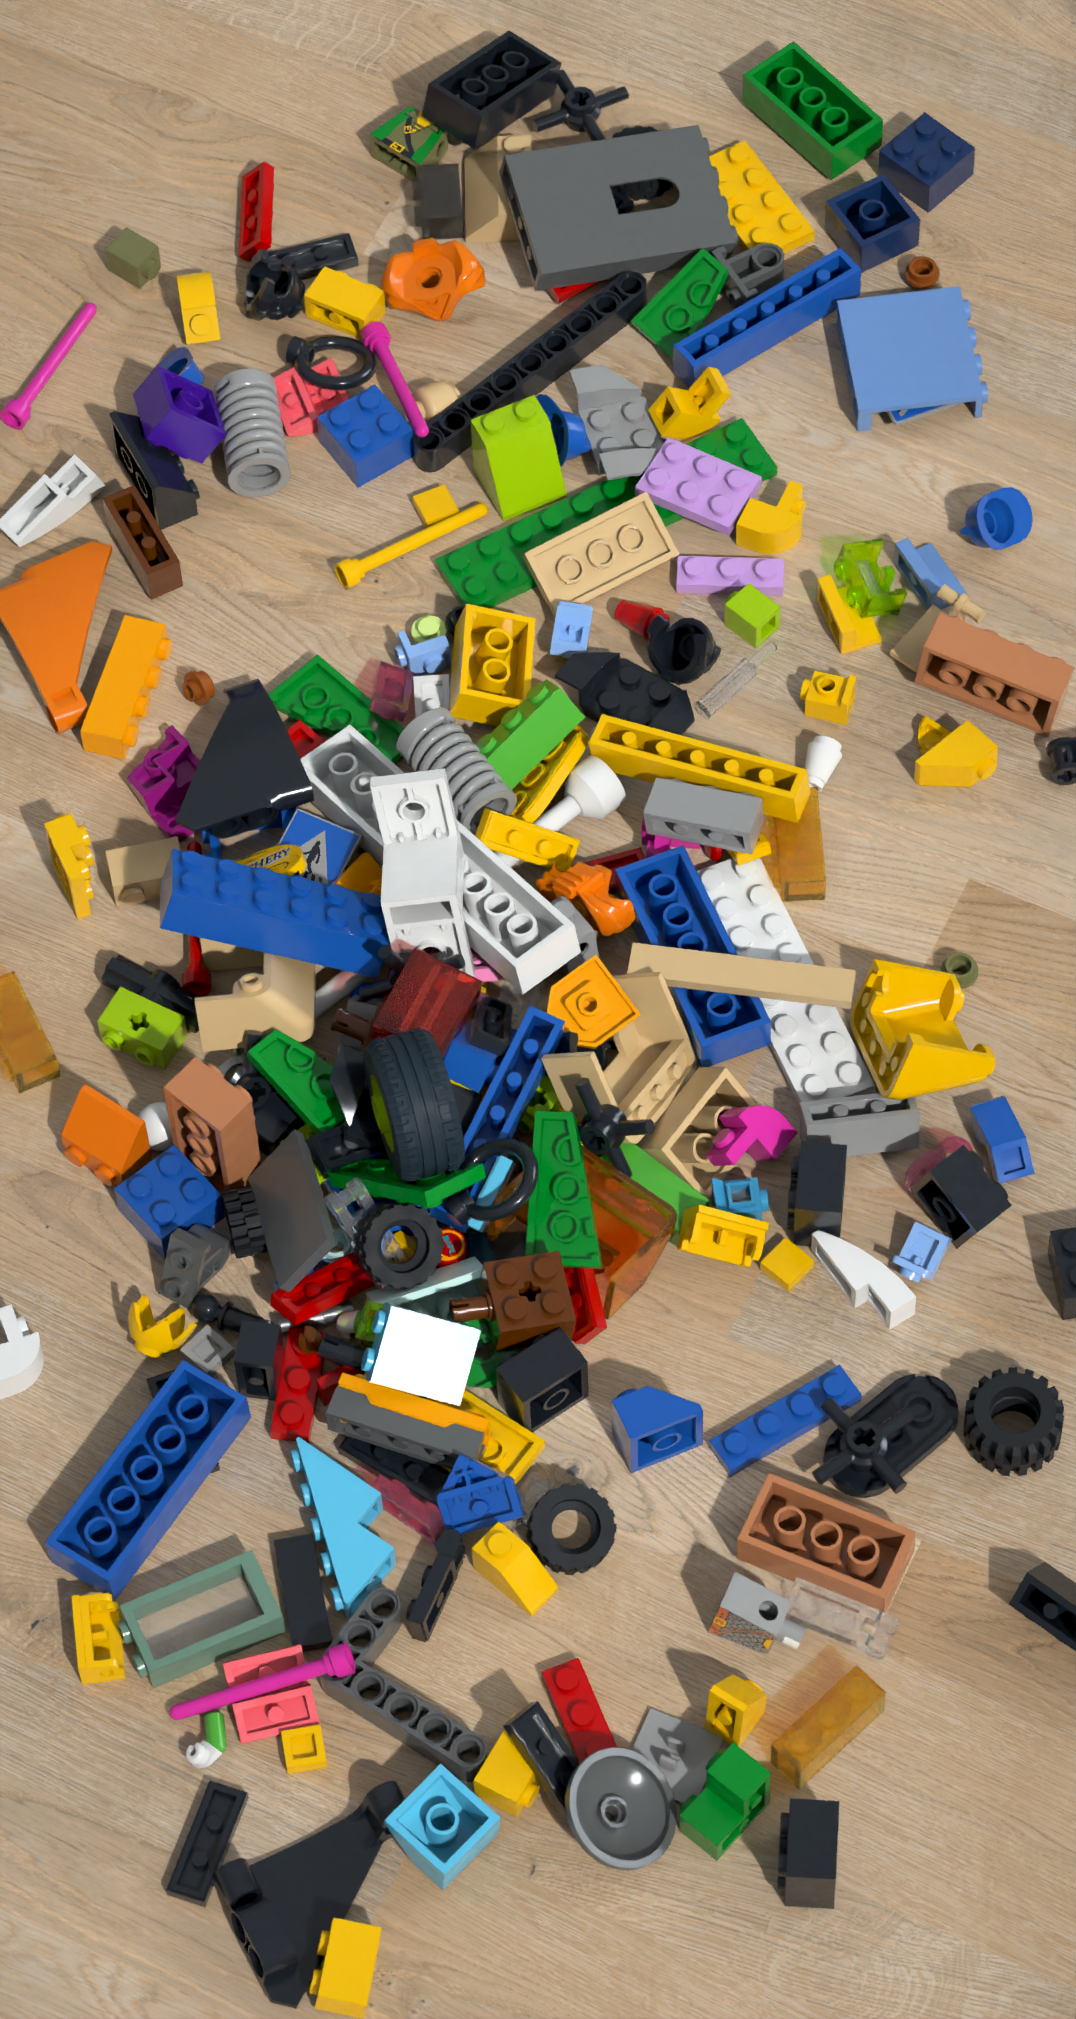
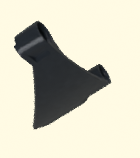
[176,679,314,839]
[213,1781,406,2009]

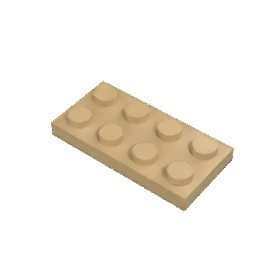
[522,492,679,619]

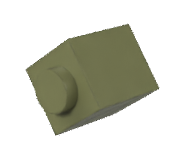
[105,227,161,289]

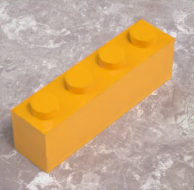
[80,615,172,760]

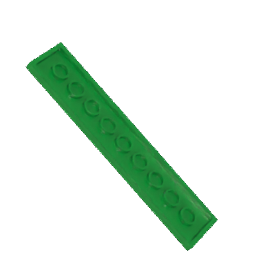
[435,418,777,608]

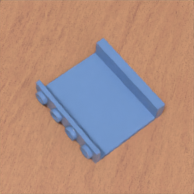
[836,286,988,432]

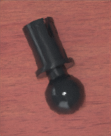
[191,1293,264,1333]

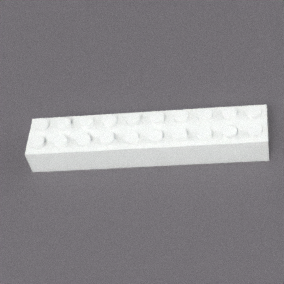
[300,725,581,995]

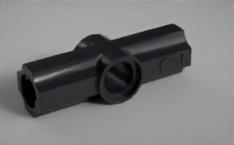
[102,955,199,1033]

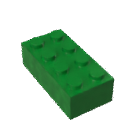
[742,41,883,180]

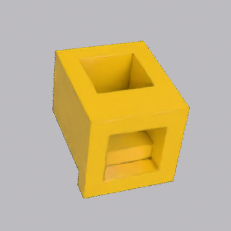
[800,670,857,725]

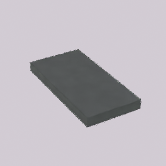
[248,1129,337,1292]

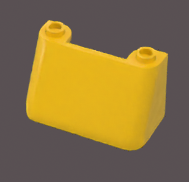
[850,959,996,1100]

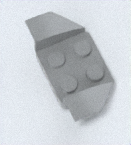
[569,365,663,480]

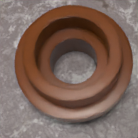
[905,256,940,289]
[182,671,215,706]

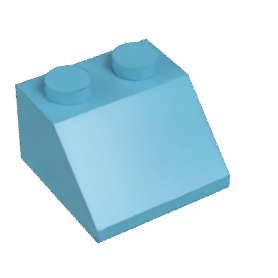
[384,1764,501,1890]

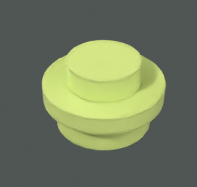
[411,615,447,644]

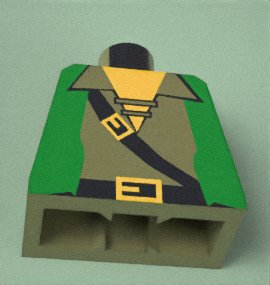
[370,107,448,187]

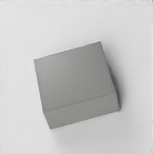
[180,1324,235,1377]

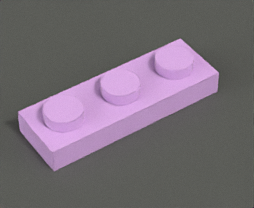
[676,556,784,596]

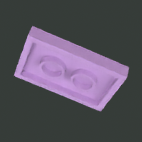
[635,437,762,536]

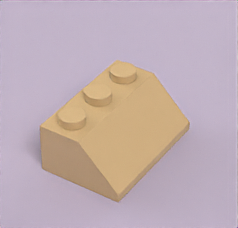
[465,135,532,243]
[637,1067,758,1199]

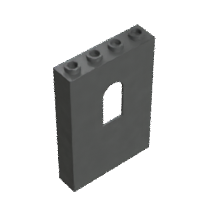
[499,125,738,291]

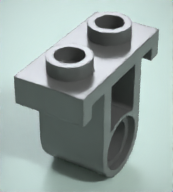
[711,243,784,309]
[158,1223,233,1310]

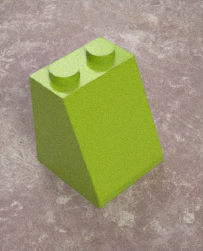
[470,395,567,521]

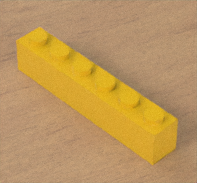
[589,714,811,823]

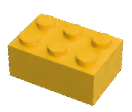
[448,604,536,726]

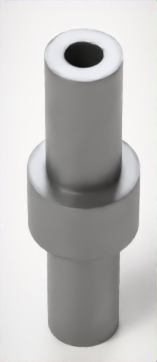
[276,1301,354,1332]

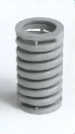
[214,369,291,497]
[396,708,517,835]

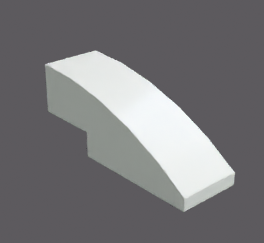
[0,454,106,547]
[811,1230,916,1330]

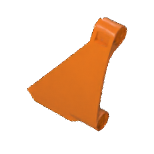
[0,541,113,734]

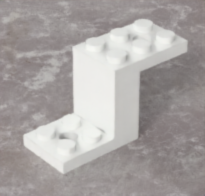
[370,768,475,984]

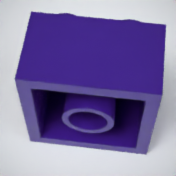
[133,365,227,464]

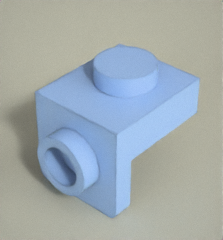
[550,601,593,659]
[394,631,451,679]
[892,1221,952,1283]

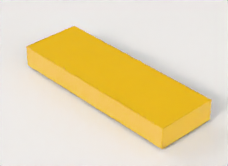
[475,808,581,872]

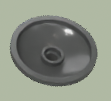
[565,1748,677,1871]

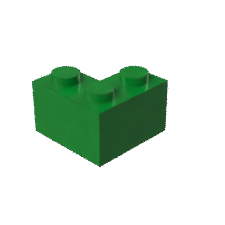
[679,1742,771,1861]

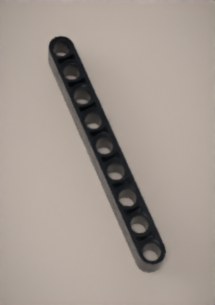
[413,271,647,473]

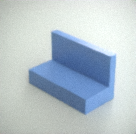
[894,537,967,610]

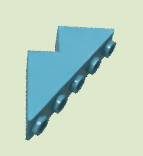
[290,1437,396,1619]

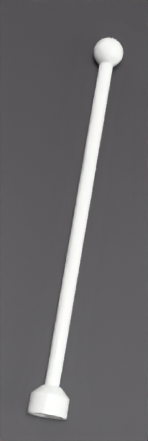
[138,755,626,1151]

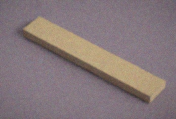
[627,942,856,1009]

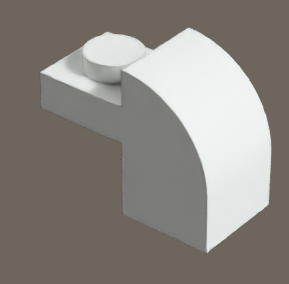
[0,1304,44,1400]

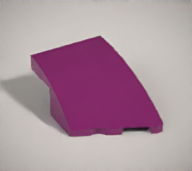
[127,725,200,842]

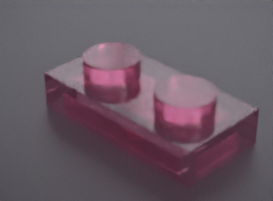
[369,661,414,722]
[371,1474,444,1544]

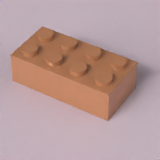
[915,612,1075,737]
[163,1057,261,1194]
[737,1473,916,1618]

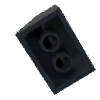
[109,411,200,530]

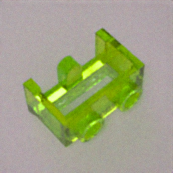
[834,538,907,618]

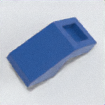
[968,1096,1035,1184]

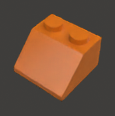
[61,1084,152,1186]

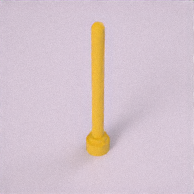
[334,503,488,589]

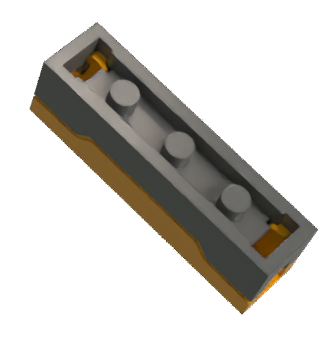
[326,1373,491,1470]

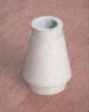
[804,735,842,792]

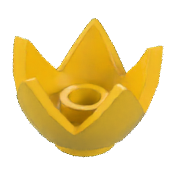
[128,1294,197,1358]

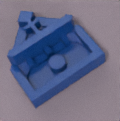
[437,1454,525,1535]

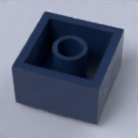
[878,112,975,213]
[825,174,920,273]

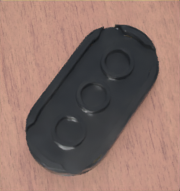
[823,1374,959,1498]

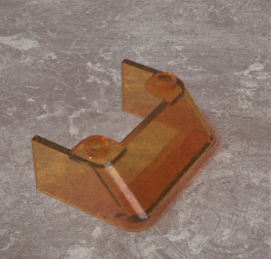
[487,1145,677,1320]

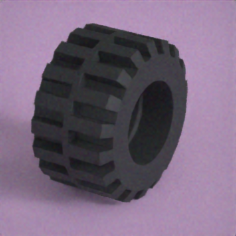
[963,1367,1064,1476]

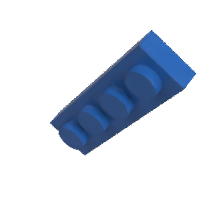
[709,1365,862,1477]

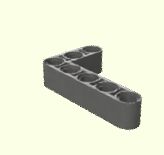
[319,1588,487,1782]

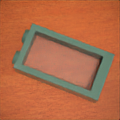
[117,1550,286,1688]

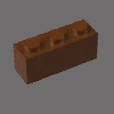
[102,485,183,600]

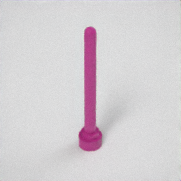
[0,303,97,430]
[360,322,429,437]
[169,1642,356,1721]

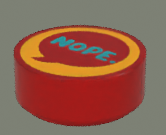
[437,1228,467,1267]

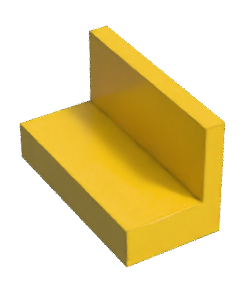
[817,574,882,654]

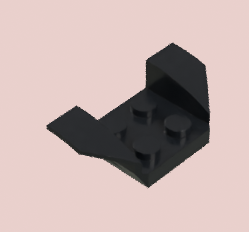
[554,652,695,735]
[329,1045,481,1155]

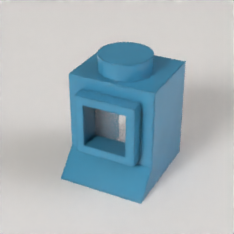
[712,1177,769,1221]

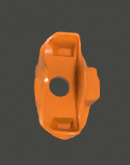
[381,238,485,321]
[535,861,635,936]

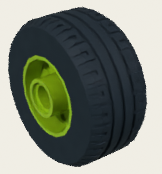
[363,1028,465,1182]

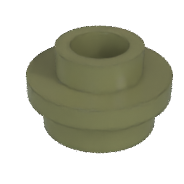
[941,952,978,989]

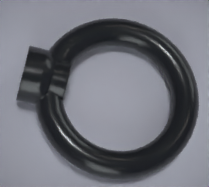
[286,336,377,390]
[444,1138,539,1225]

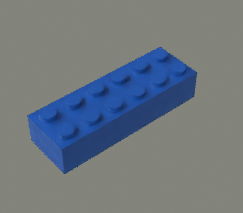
[615,845,771,1067]
[160,848,390,978]
[45,1360,251,1600]

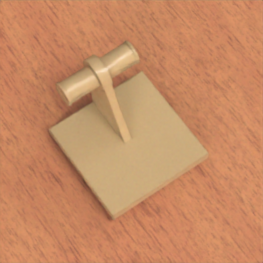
[890,584,987,673]

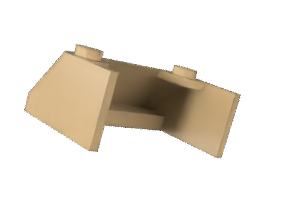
[195,938,316,1052]
[541,972,697,1144]

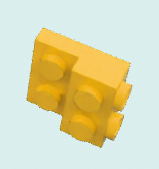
[44,813,95,919]

